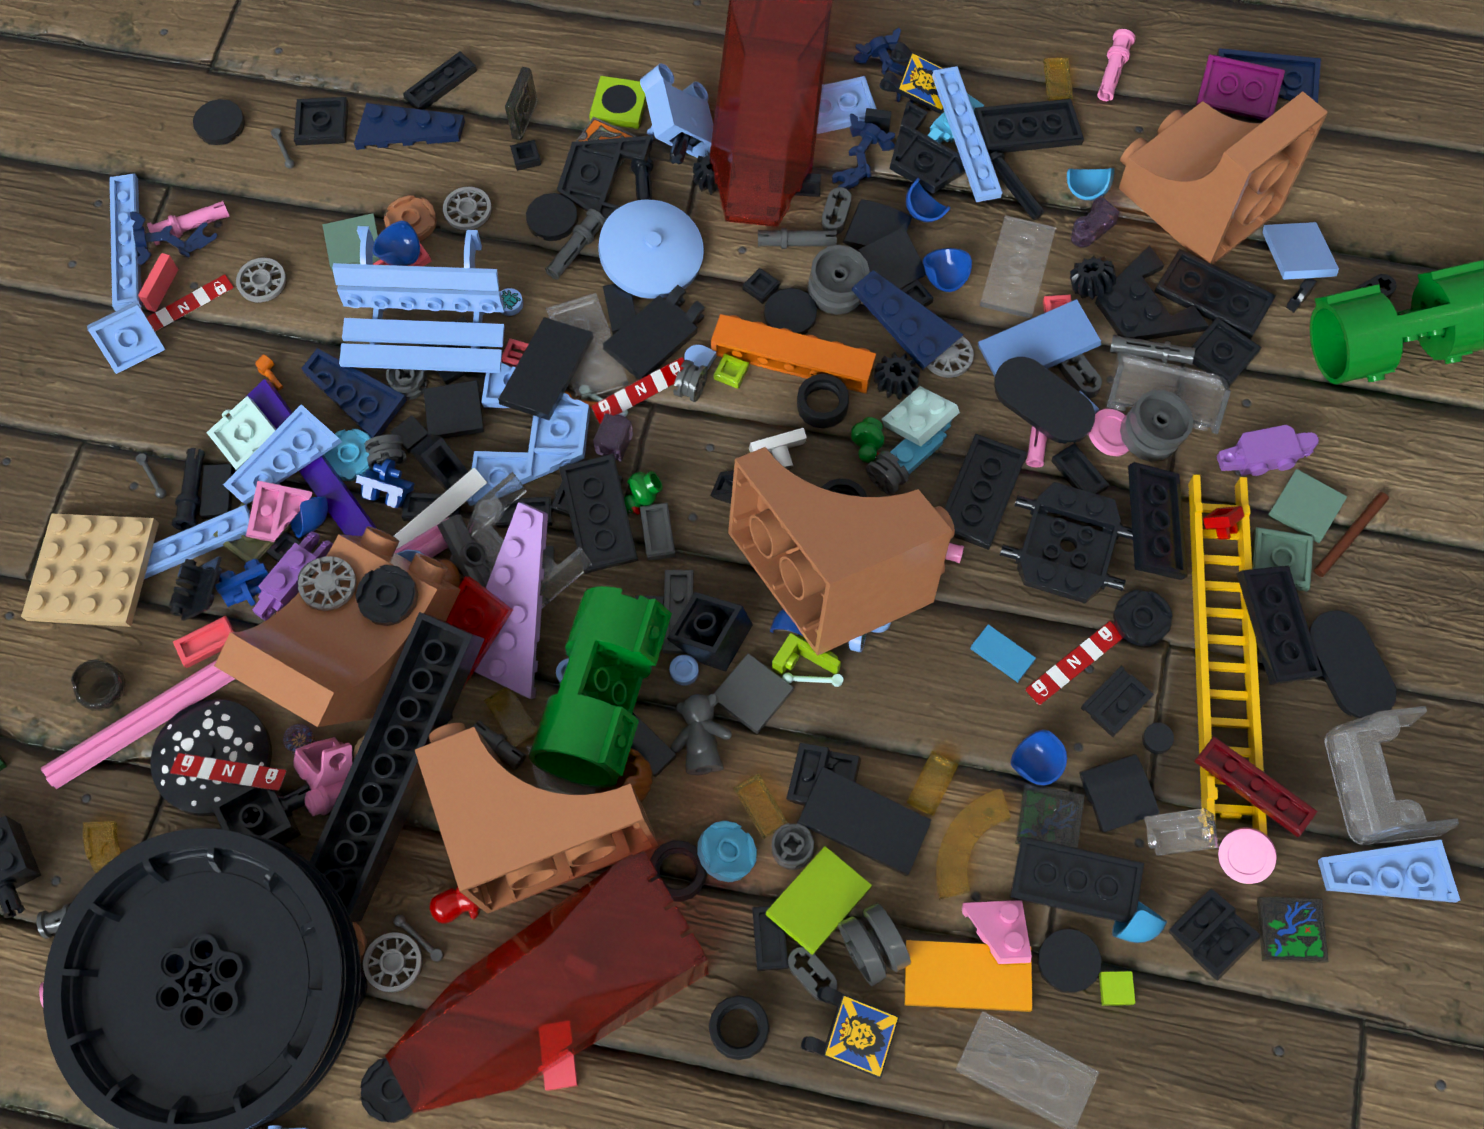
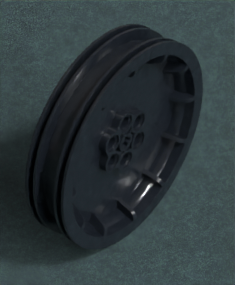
[43,828,361,1129]

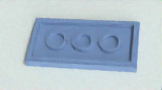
[978,299,1101,377]

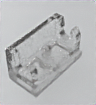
[1144,808,1218,856]

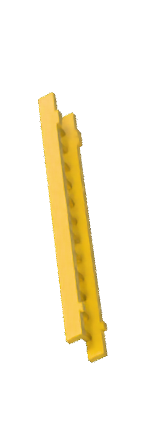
[1188,475,1267,839]

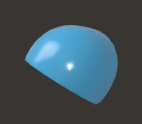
[1067,168,1115,201]
[1112,901,1167,943]

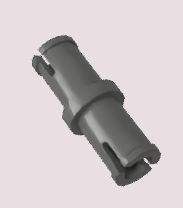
[472,720,526,770]

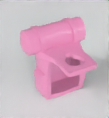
[293,737,353,816]

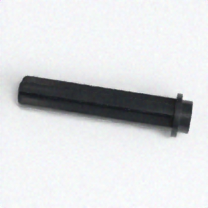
[989,151,1044,220]

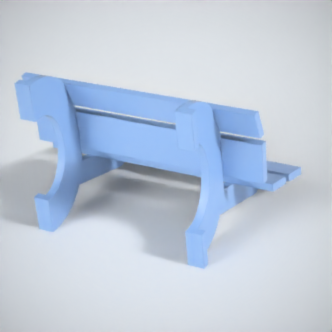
[332,226,505,373]

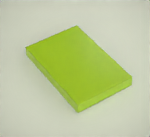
[765,846,872,955]

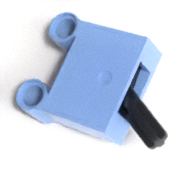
[640,63,719,165]

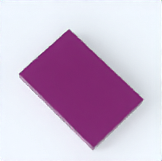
[1195,54,1285,121]

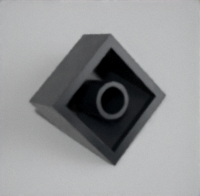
[667,592,753,672]

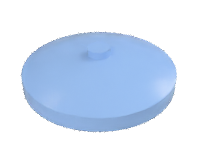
[598,199,704,299]

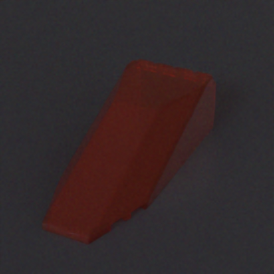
[710,0,833,227]
[385,850,708,1114]

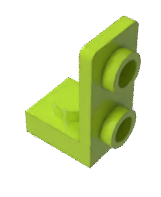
[772,633,841,676]

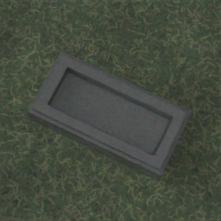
[640,503,676,561]

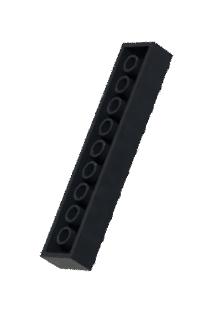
[310,612,484,922]

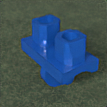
[356,459,415,508]
[215,559,269,607]

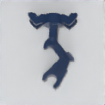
[854,28,914,103]
[832,114,895,190]
[130,211,218,265]

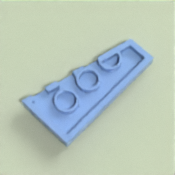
[223,405,342,505]
[1318,840,1460,903]

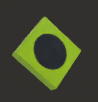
[589,76,647,129]

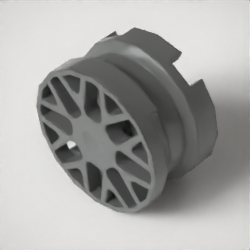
[673,359,708,402]
[386,369,428,400]
[364,434,407,468]
[866,451,909,495]
[772,823,814,870]

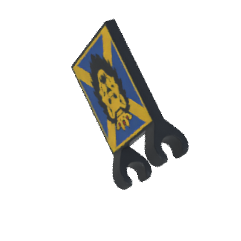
[879,42,944,114]
[801,987,900,1079]

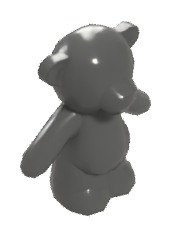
[671,694,732,775]

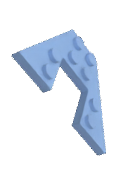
[467,363,590,506]

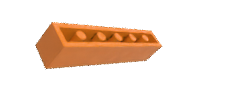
[711,314,876,394]

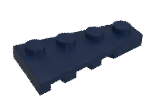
[1217,48,1321,103]
[354,103,465,150]
[851,270,964,370]
[301,348,407,438]

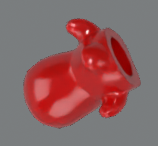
[429,886,480,924]

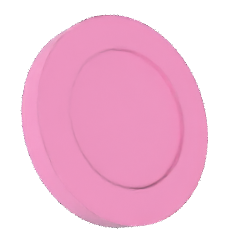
[1089,409,1129,456]
[1218,827,1277,884]

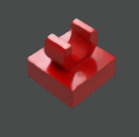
[1203,506,1245,540]

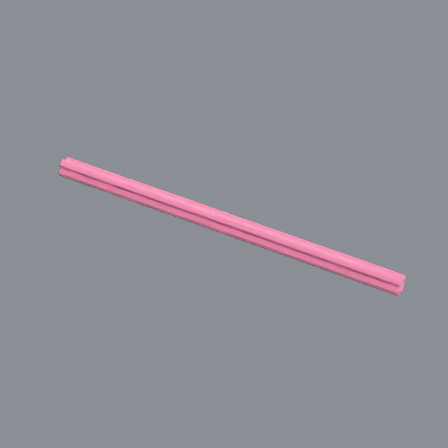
[41,518,449,789]

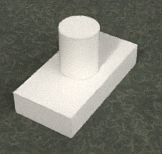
[749,428,807,469]

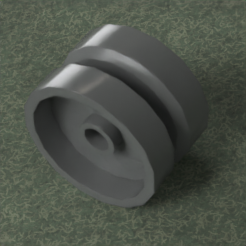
[807,245,870,315]
[1120,390,1194,462]
[838,902,911,986]

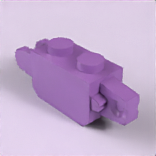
[1217,425,1319,476]
[252,531,333,621]

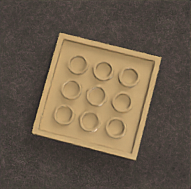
[21,514,159,627]

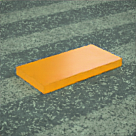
[904,940,1032,1012]

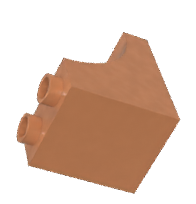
[1119,92,1328,265]
[728,447,955,656]
[214,526,461,727]
[415,723,659,914]

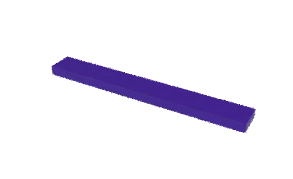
[246,379,377,536]

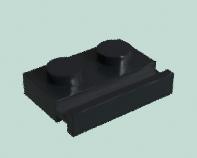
[1081,665,1154,737]

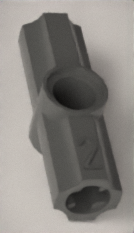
[437,515,491,588]

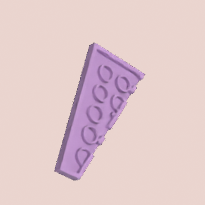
[474,502,548,699]

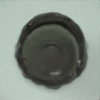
[71,659,126,711]

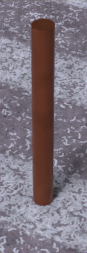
[1314,492,1389,577]

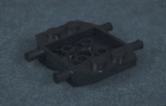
[1000,482,1133,603]

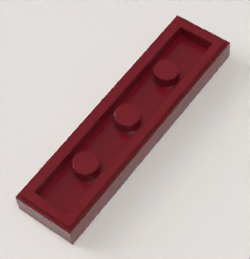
[1194,736,1318,837]

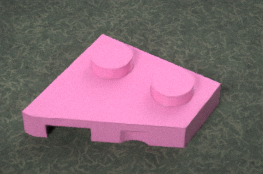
[246,481,312,542]
[962,900,1032,964]

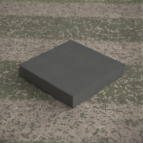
[714,654,794,734]

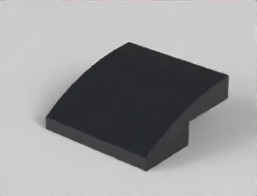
[843,199,912,251]
[786,743,861,806]
[1079,754,1160,832]
[1169,888,1260,981]

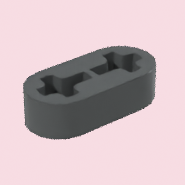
[822,187,851,234]
[1060,354,1102,399]
[788,947,837,1001]

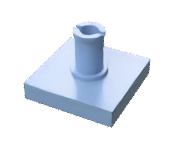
[87,301,165,374]

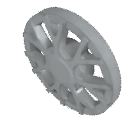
[443,187,492,230]
[236,258,286,302]
[927,336,974,378]
[298,556,356,611]
[363,932,422,992]

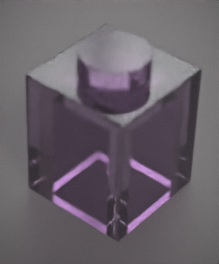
[593,413,633,461]

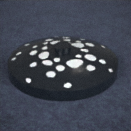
[150,699,272,817]

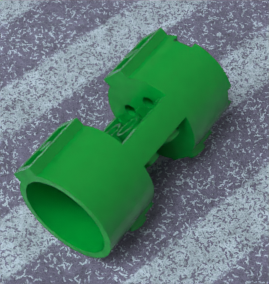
[1310,260,1484,384]
[529,586,672,788]

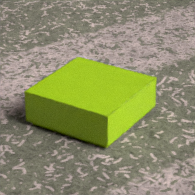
[713,353,749,389]
[1099,971,1136,1006]

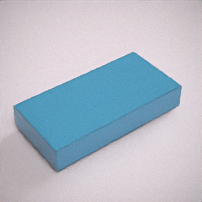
[970,624,1036,683]

